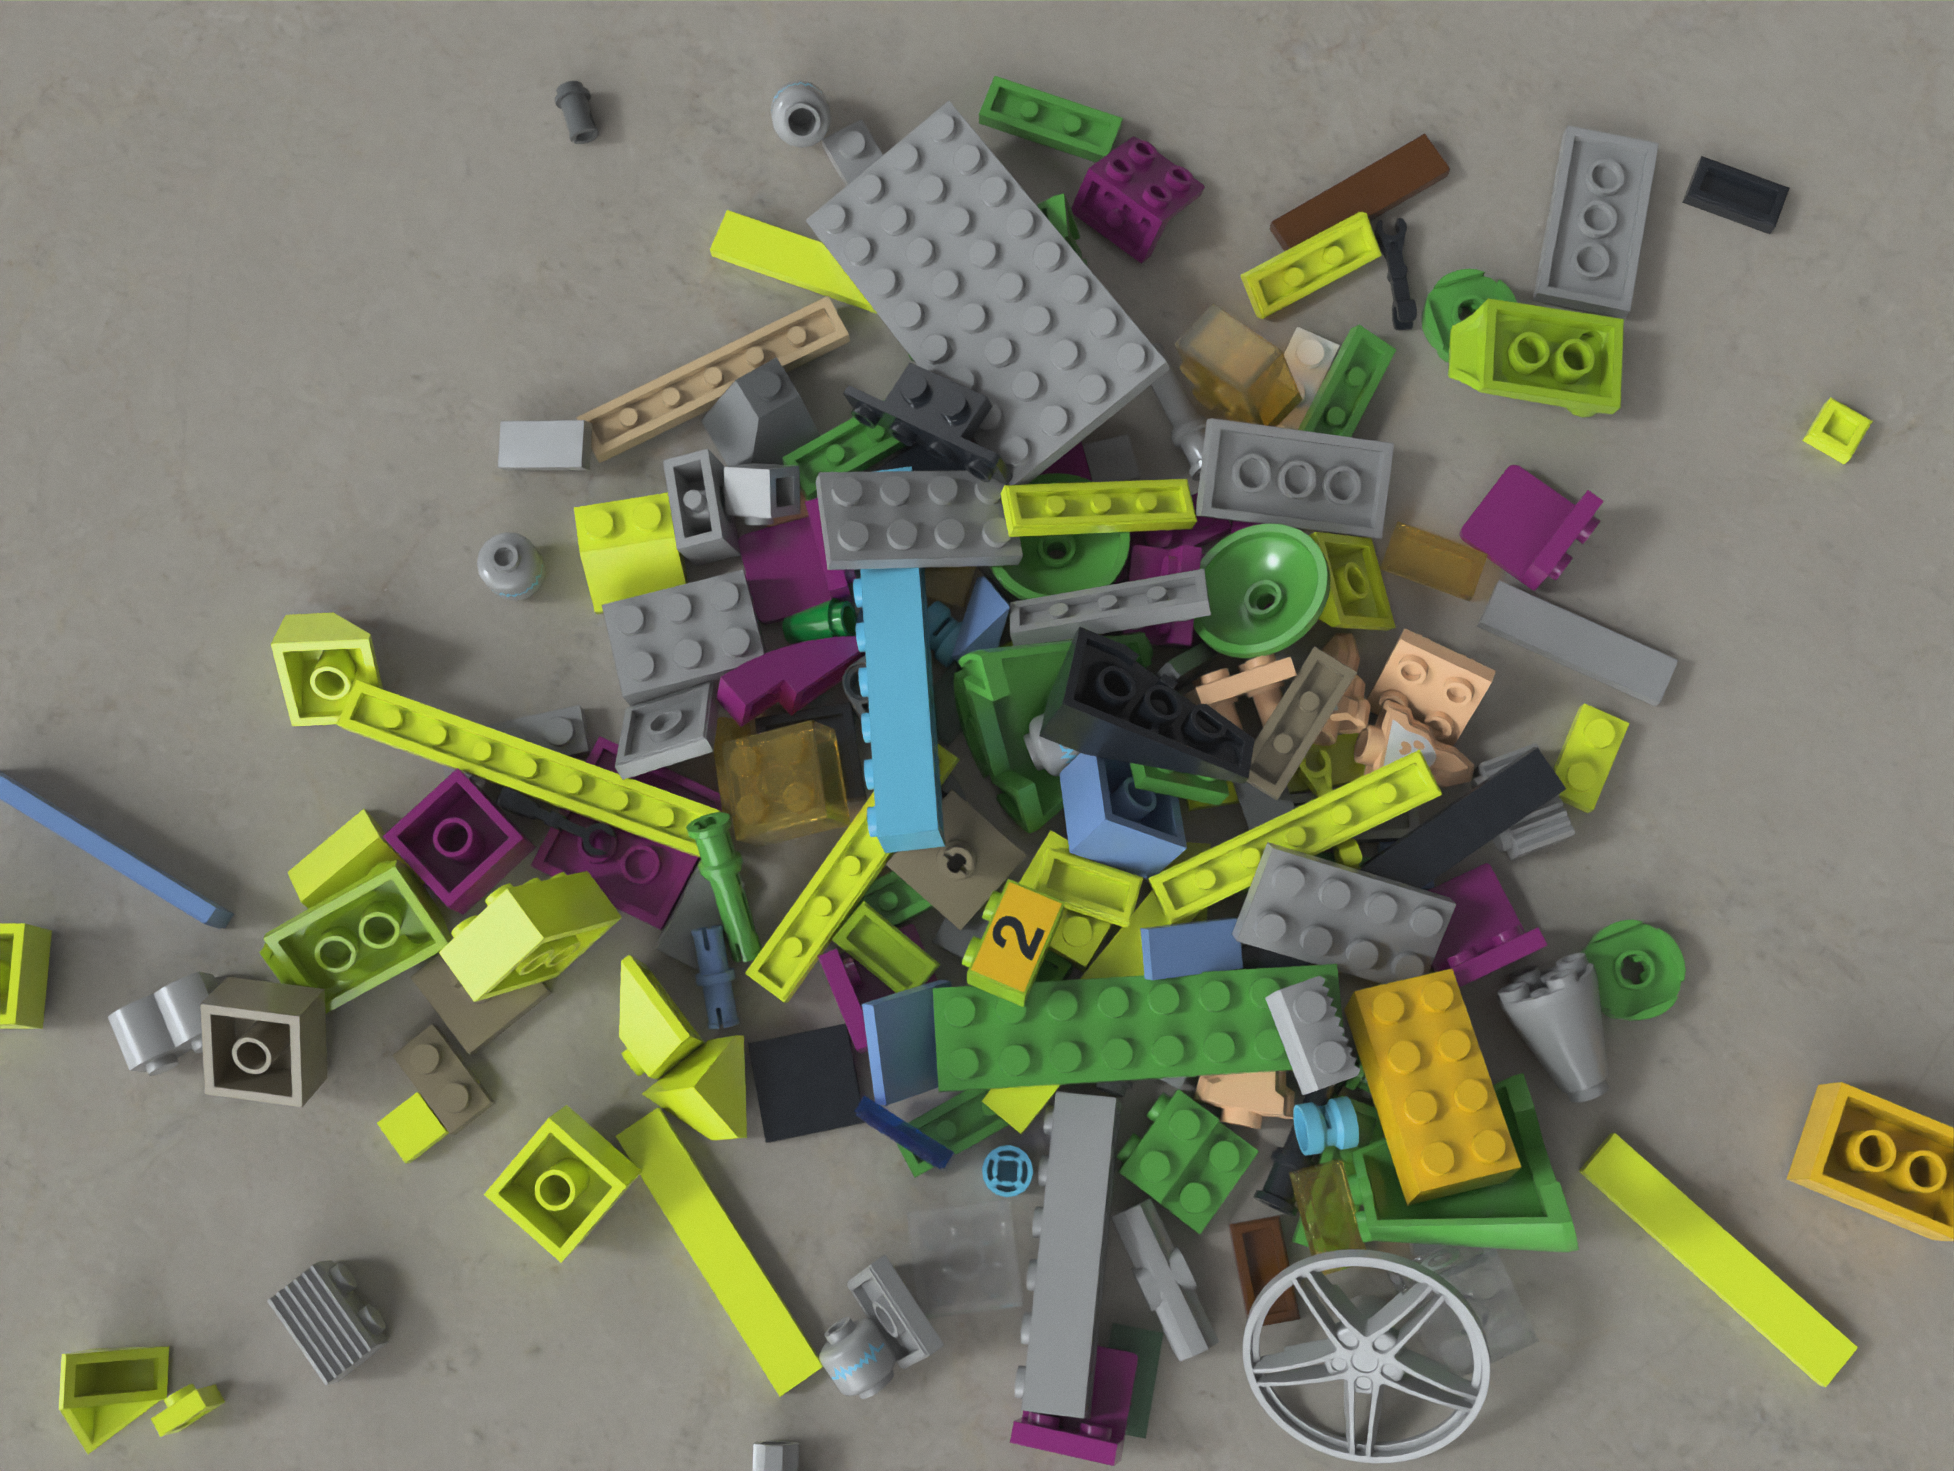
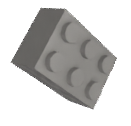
[602,569,767,706]

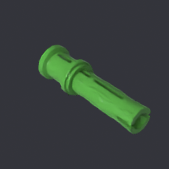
[686,812,762,962]

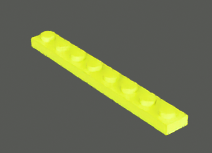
[337,680,720,858]

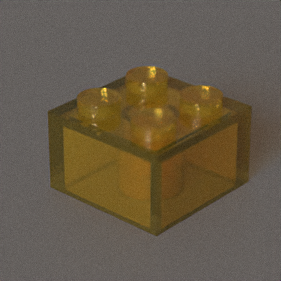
[1174,303,1303,427]
[721,720,851,847]

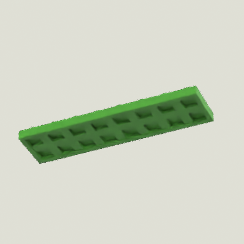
[932,964,1344,1093]

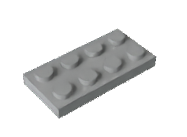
[1533,125,1659,319]
[1195,418,1394,539]
[816,471,1023,570]
[1232,842,1456,984]

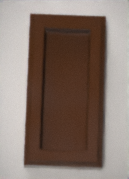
[1228,1215,1301,1326]

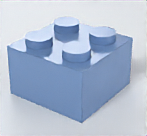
[1059,753,1187,879]

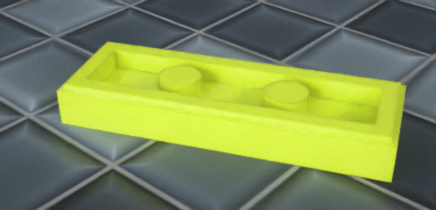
[1240,212,1382,319]

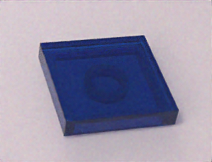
[855,1095,956,1172]

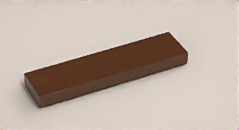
[1269,134,1450,251]

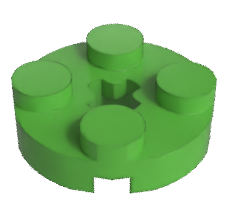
[1421,269,1517,363]
[1580,919,1686,1021]

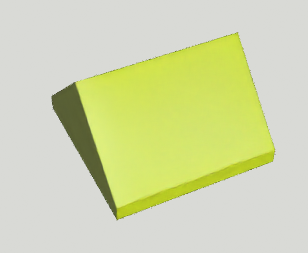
[287,809,425,909]

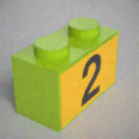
[962,879,1065,1007]

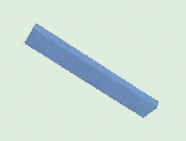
[0,771,234,929]

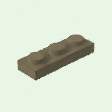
[1246,646,1357,801]

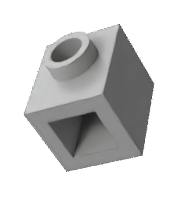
[723,463,800,525]

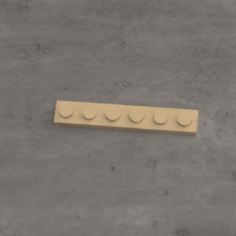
[576,296,850,463]

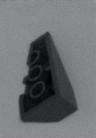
[1039,627,1255,784]

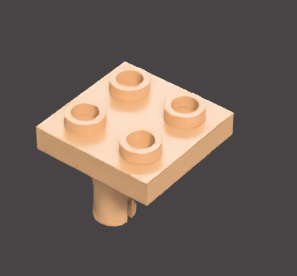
[1366,629,1496,746]
[1183,653,1297,731]

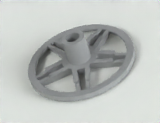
[1243,1249,1490,1463]

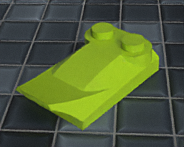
[1448,298,1624,418]
[259,859,452,1014]

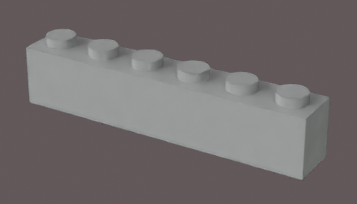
[1015,1092,1122,1419]

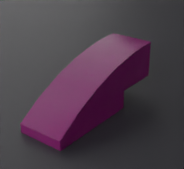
[716,636,866,727]

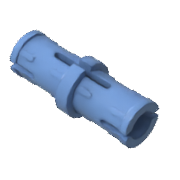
[691,925,740,1029]

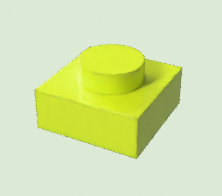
[151,1383,225,1437]

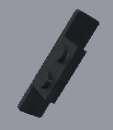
[843,363,1013,485]

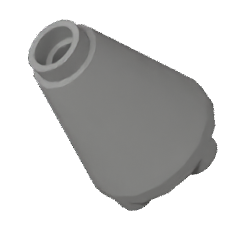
[1497,953,1609,1102]

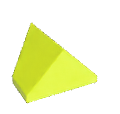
[642,1035,747,1141]
[59,1346,169,1454]

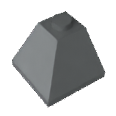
[701,357,820,466]

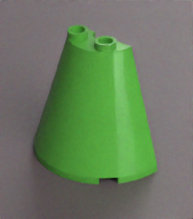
[954,632,1153,834]
[1347,1073,1579,1253]

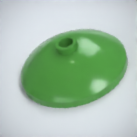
[990,473,1130,600]
[1193,524,1331,658]

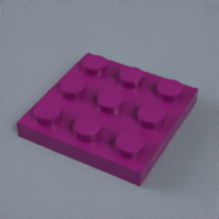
[530,736,731,931]

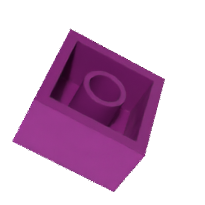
[383,768,536,915]

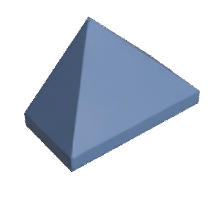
[952,576,1010,663]

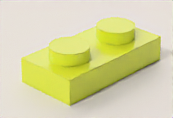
[1553,703,1630,813]

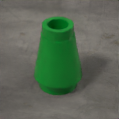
[783,598,858,645]

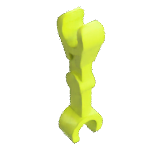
[1297,750,1362,869]

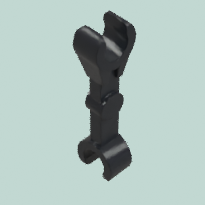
[1374,218,1417,331]
[496,787,617,858]

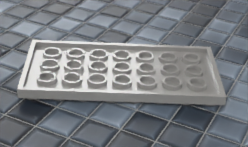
[805,101,1171,485]

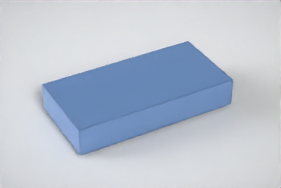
[1140,917,1243,980]

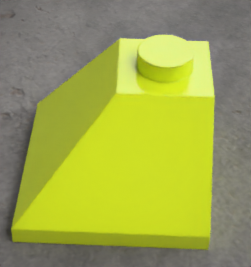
[1308,532,1396,631]
[271,612,383,726]
[619,954,705,1080]

